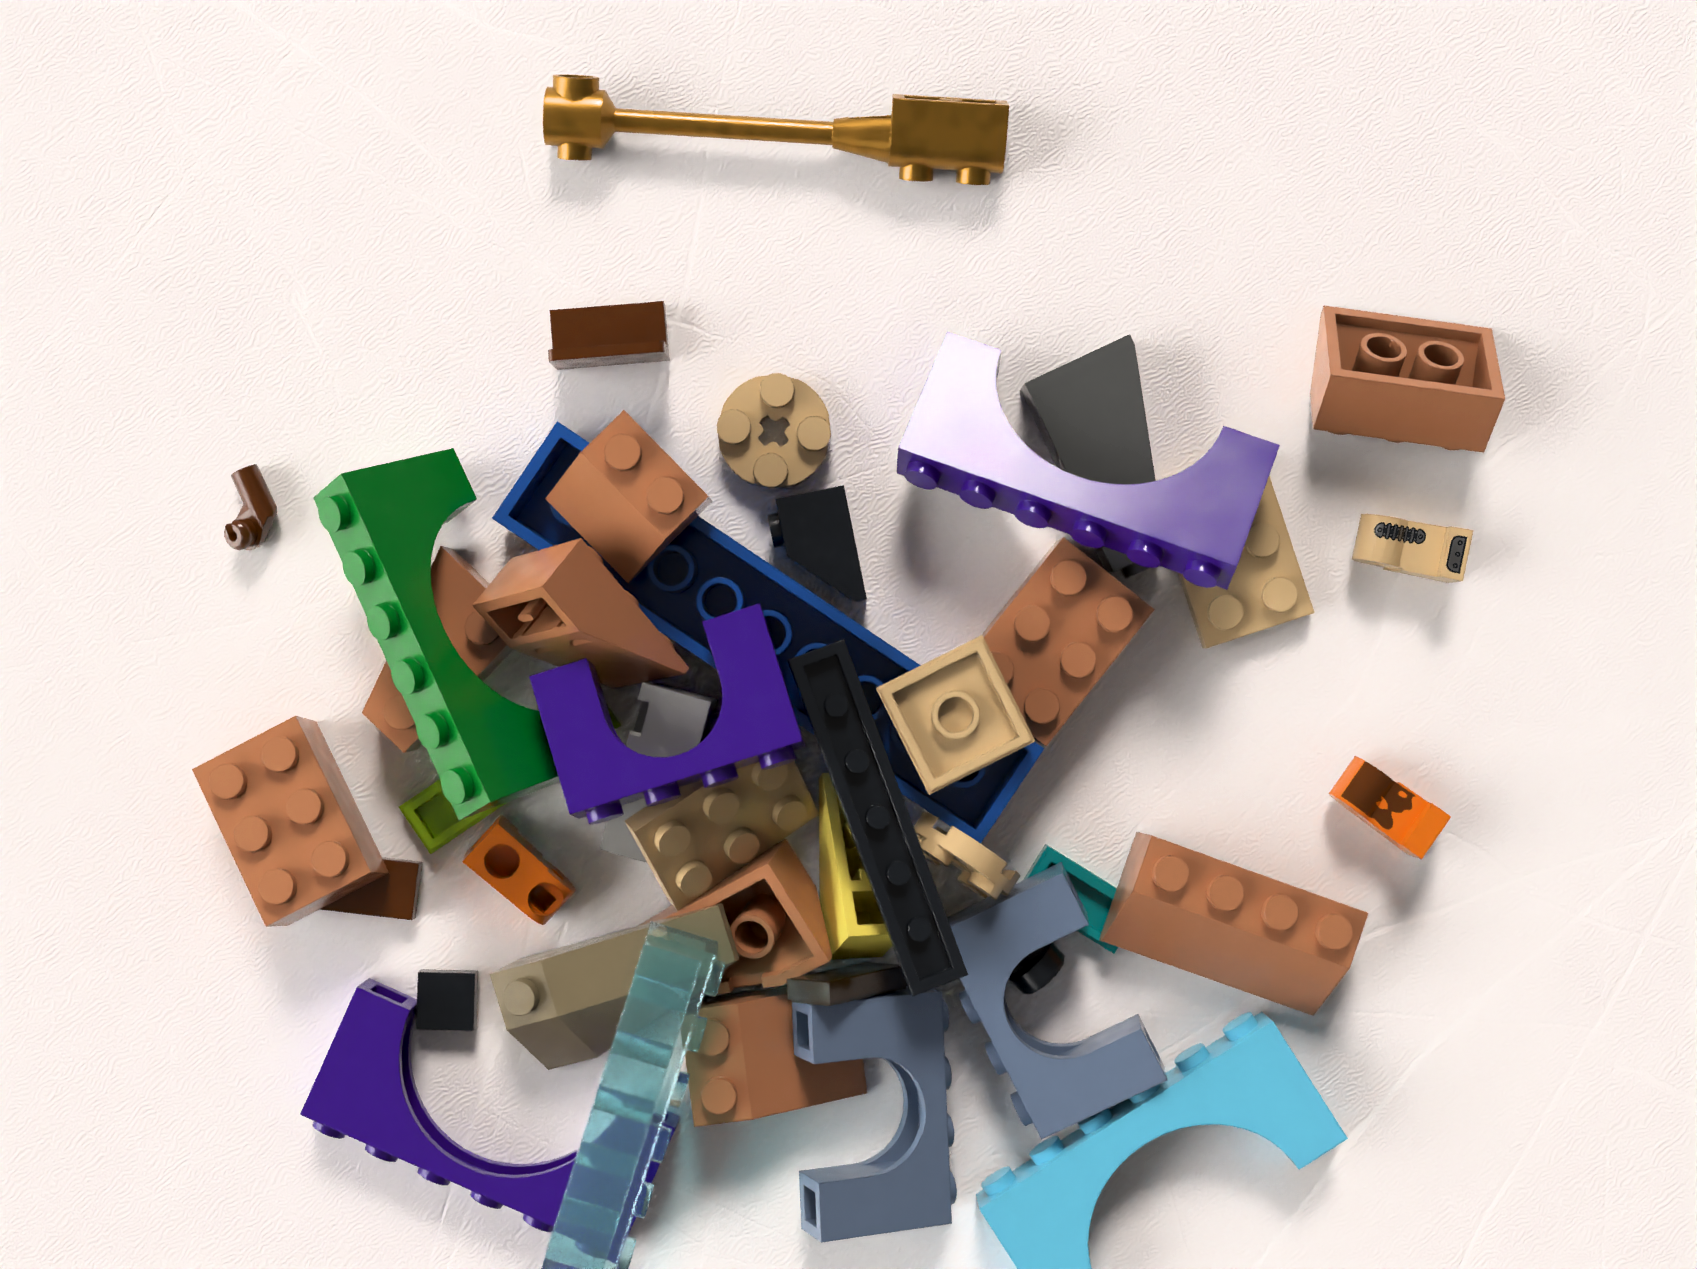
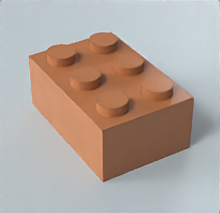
[982,537,1155,746]
[192,715,389,927]

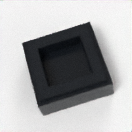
[416,969,478,1031]

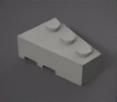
[600,681,720,863]

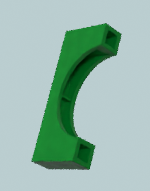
[313,448,560,821]

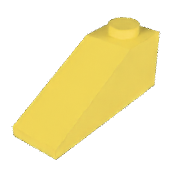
[819,773,892,960]

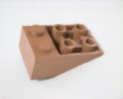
[473,538,689,689]

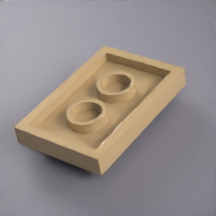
[1177,476,1315,649]
[625,761,819,911]

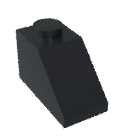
[767,485,867,602]

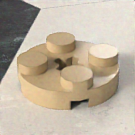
[717,373,831,489]
[914,812,1020,900]

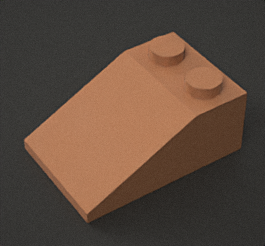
[680,987,867,1127]

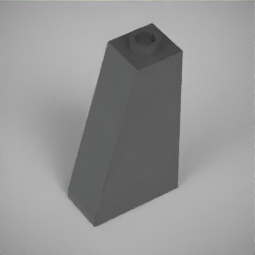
[1020,334,1156,579]

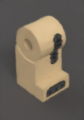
[1352,514,1474,583]

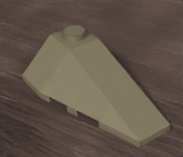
[490,903,739,1070]

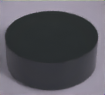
[1009,942,1065,994]

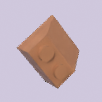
[545,410,713,583]

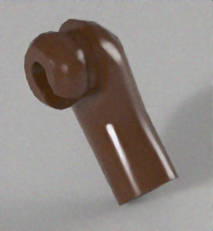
[224,464,277,551]

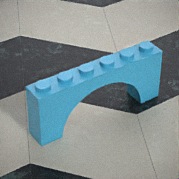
[976,1012,1348,1269]

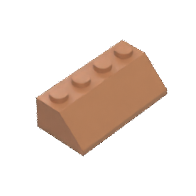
[1099,832,1368,1016]

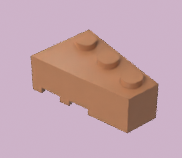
[362,546,514,753]

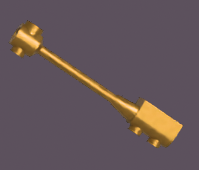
[543,74,1009,185]

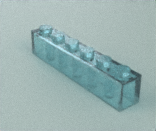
[541,921,725,1269]

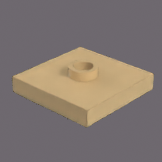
[876,635,1036,795]

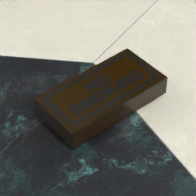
[787,962,907,1006]

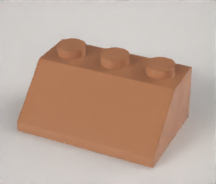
[1310,305,1505,453]

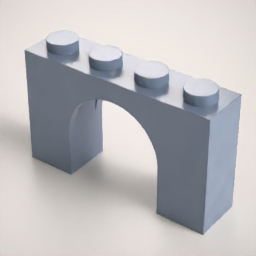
[947,862,1167,1140]
[792,986,957,1243]

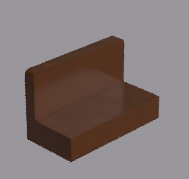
[548,301,670,370]

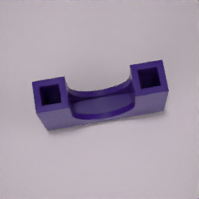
[529,603,805,825]

